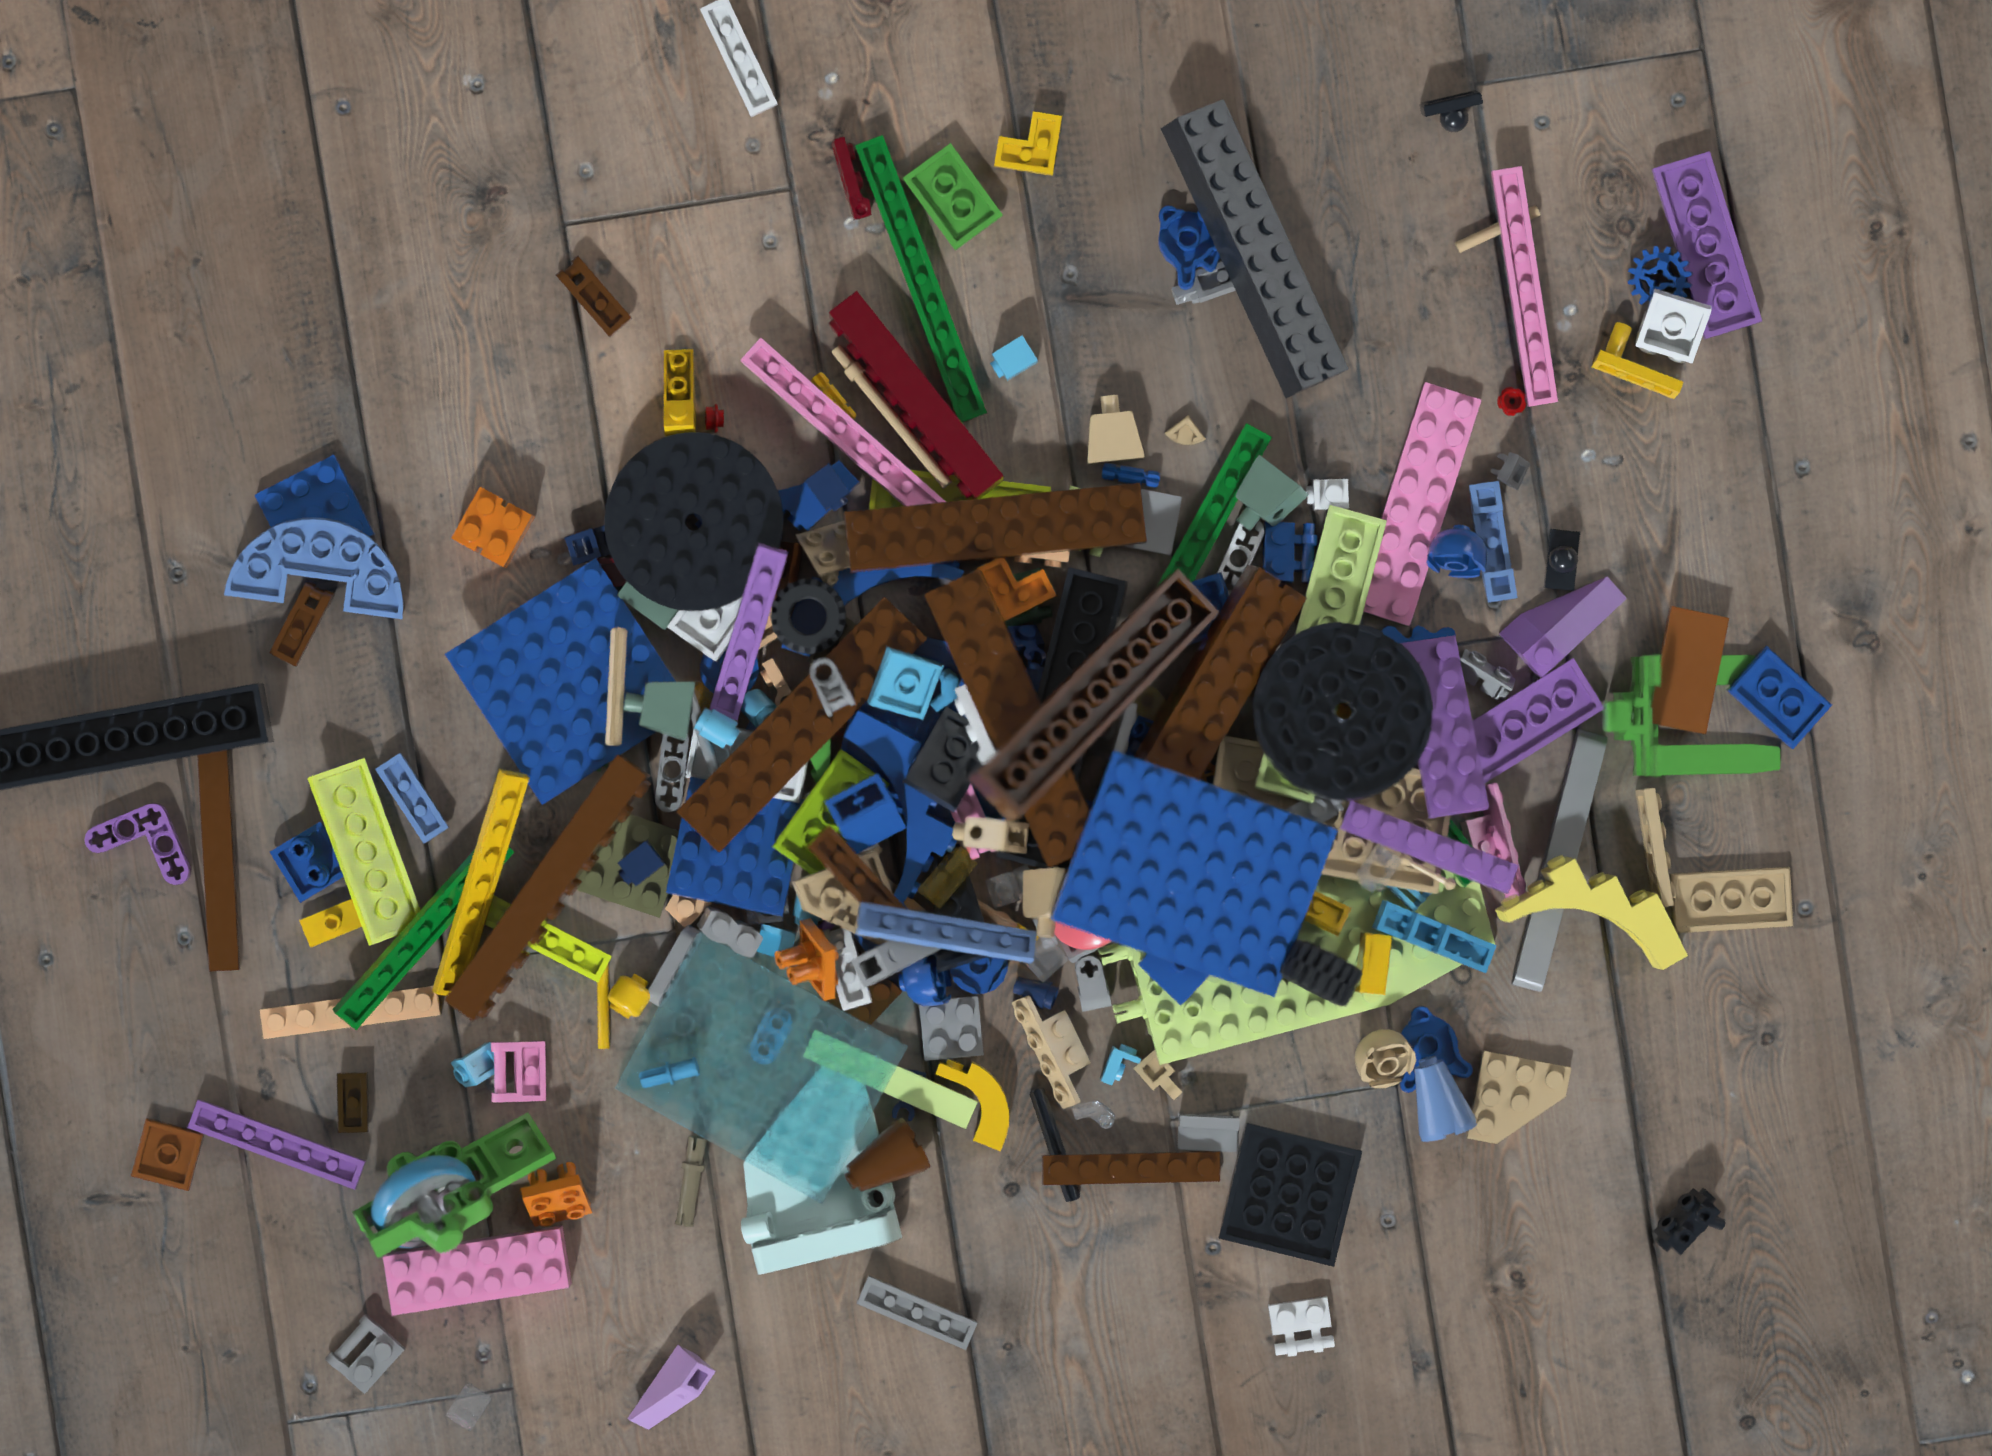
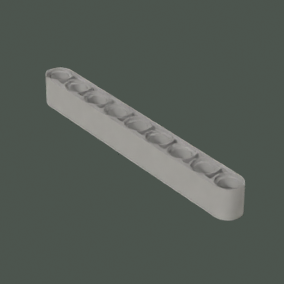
[1512,729,1608,992]

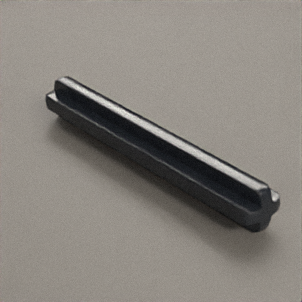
[1030,1088,1080,1202]

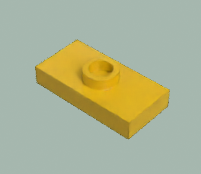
[299,899,362,948]

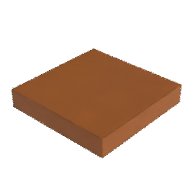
[131,1118,204,1191]

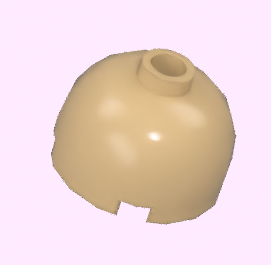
[1355,1029,1416,1088]

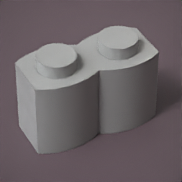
[697,906,763,957]

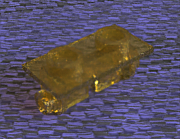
[917,846,978,909]

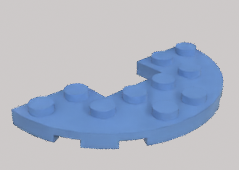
[224,517,403,619]

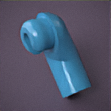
[930,668,959,714]

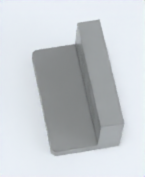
[1177,1113,1240,1152]

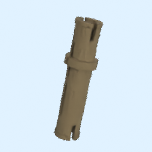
[675,1135,707,1227]

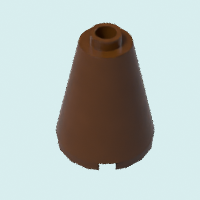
[844,1117,930,1192]

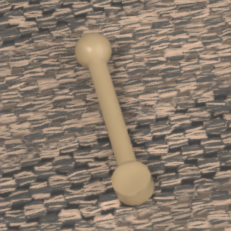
[1399,854,1456,890]

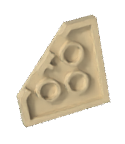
[792,850,892,944]
[1466,1050,1571,1144]

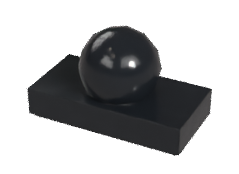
[1419,90,1483,132]
[1544,529,1580,591]

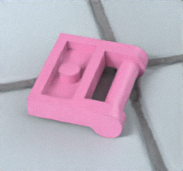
[491,1041,546,1102]

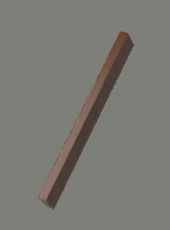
[197,750,240,972]

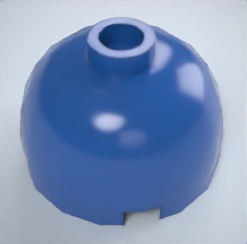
[1426,525,1487,578]
[899,952,952,1006]

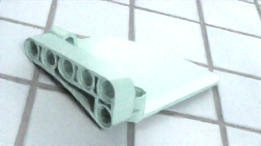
[741,1065,902,1275]

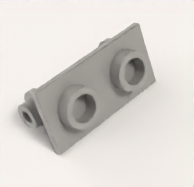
[1461,648,1516,701]

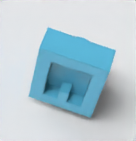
[451,1042,494,1087]
[1100,1044,1141,1085]

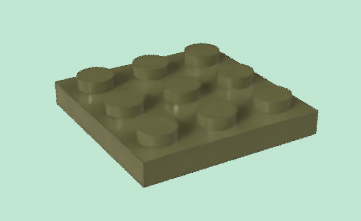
[577,814,679,918]

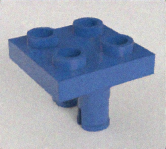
[270,821,344,903]

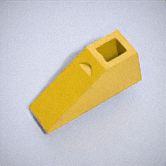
[664,349,696,437]

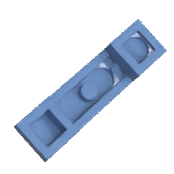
[1469,481,1518,603]

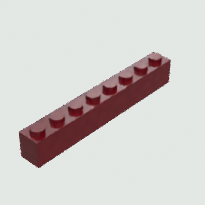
[828,291,1004,499]

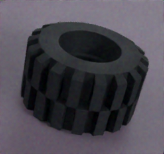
[770,579,846,654]
[1280,940,1363,1006]

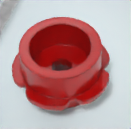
[1497,387,1526,416]
[705,404,724,433]

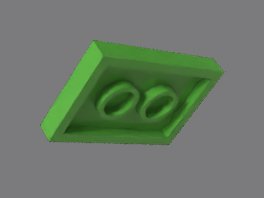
[903,143,1003,251]

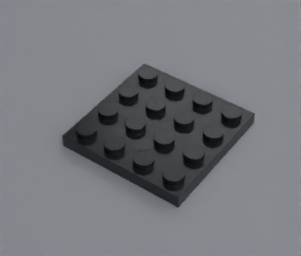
[1218,1122,1362,1267]

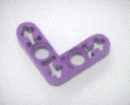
[84,803,191,885]

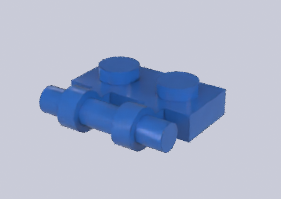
[1262,521,1318,584]

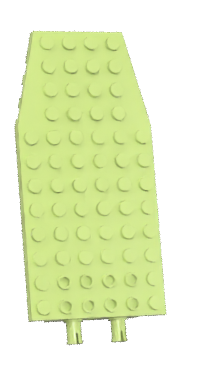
[1098,831,1495,1065]

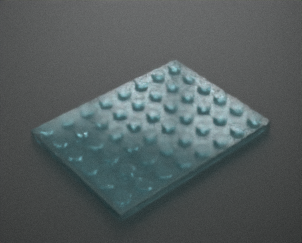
[615,932,908,1204]

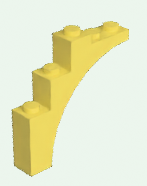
[1495,855,1688,970]

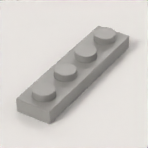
[857,1275,978,1350]

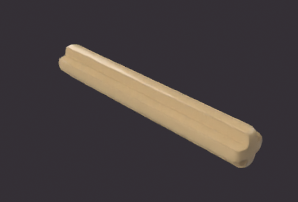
[605,627,627,746]

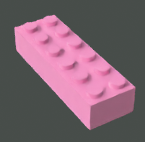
[383,1225,572,1316]

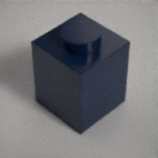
[805,463,850,512]
[618,841,666,886]

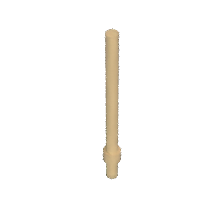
[831,345,952,489]

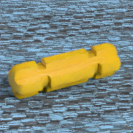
[811,372,856,420]

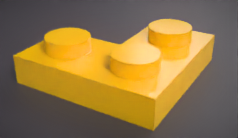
[994,111,1062,176]

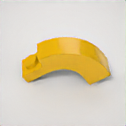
[935,1059,1009,1152]

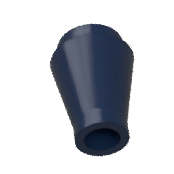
[1013,976,1059,1010]

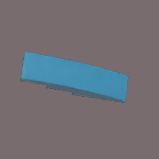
[1372,900,1497,973]

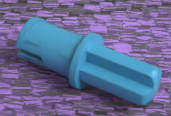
[639,1057,700,1088]

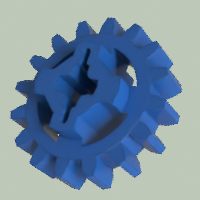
[1628,246,1693,305]

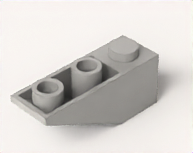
[851,940,942,988]

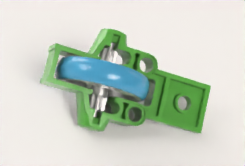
[352,1112,556,1258]

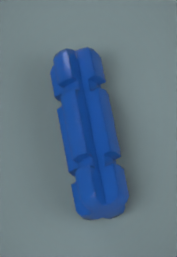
[1102,463,1160,488]

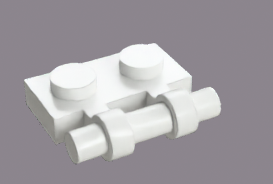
[1268,1296,1335,1357]

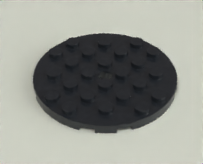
[605,432,784,611]
[1253,622,1433,801]

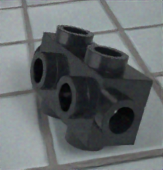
[1653,1188,1725,1255]

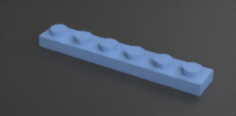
[856,902,1037,963]

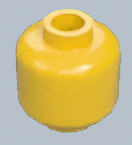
[608,973,650,1019]

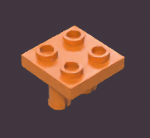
[775,918,838,1001]
[521,1162,592,1227]

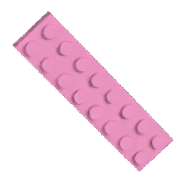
[1363,382,1481,626]

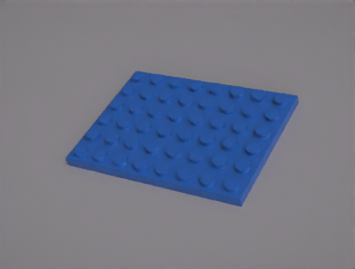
[1050,750,1338,997]

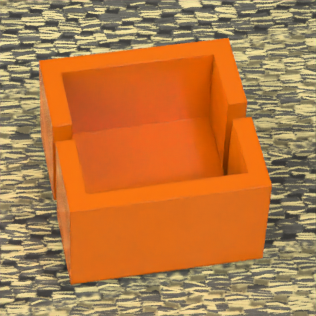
[451,486,535,569]

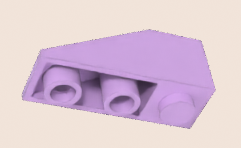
[627,1345,716,1430]

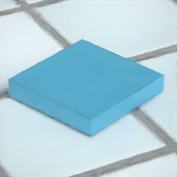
[867,647,943,720]

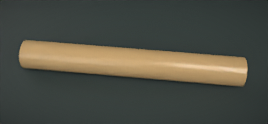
[1455,205,1540,253]

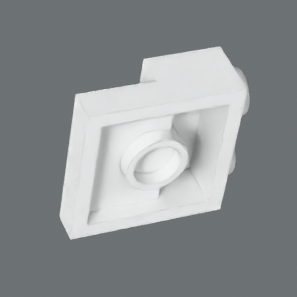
[1635,289,1712,363]

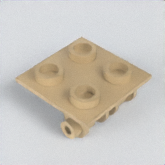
[796,520,850,585]

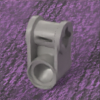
[809,657,855,717]
[1075,953,1112,1012]

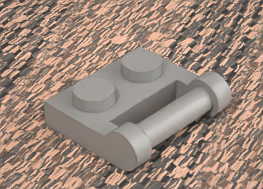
[325,1314,406,1394]

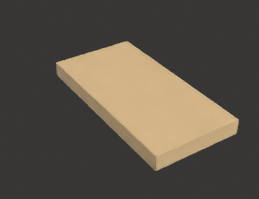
[1670,867,1793,933]

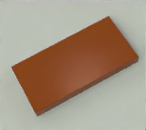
[1651,606,1729,734]

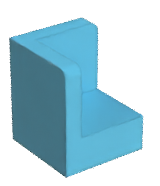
[756,923,797,957]

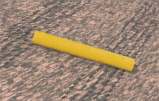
[597,965,610,1049]

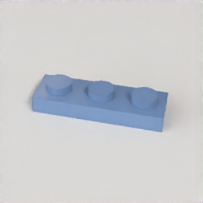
[375,753,450,844]

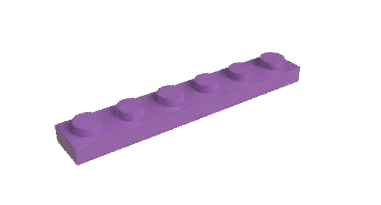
[709,543,788,720]
[1339,801,1519,894]
[187,1099,366,1190]

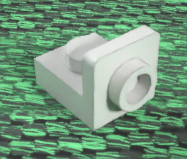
[1307,479,1349,510]

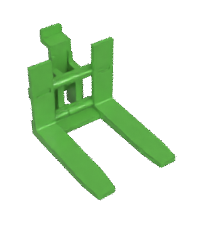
[1603,655,1780,776]

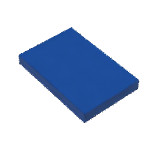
[1726,646,1832,749]

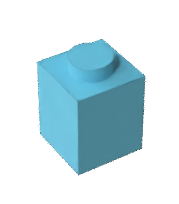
[990,335,1038,381]

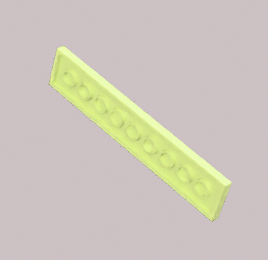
[1255,505,1387,804]

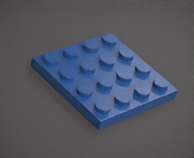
[666,777,805,917]

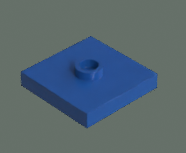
[1137,953,1210,1006]

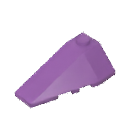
[1499,576,1627,678]

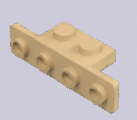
[1012,995,1091,1109]

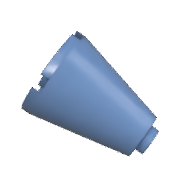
[1414,1056,1477,1142]

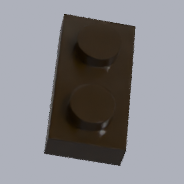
[337,1072,369,1133]

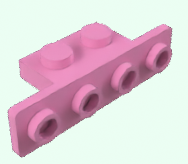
[1460,783,1526,898]

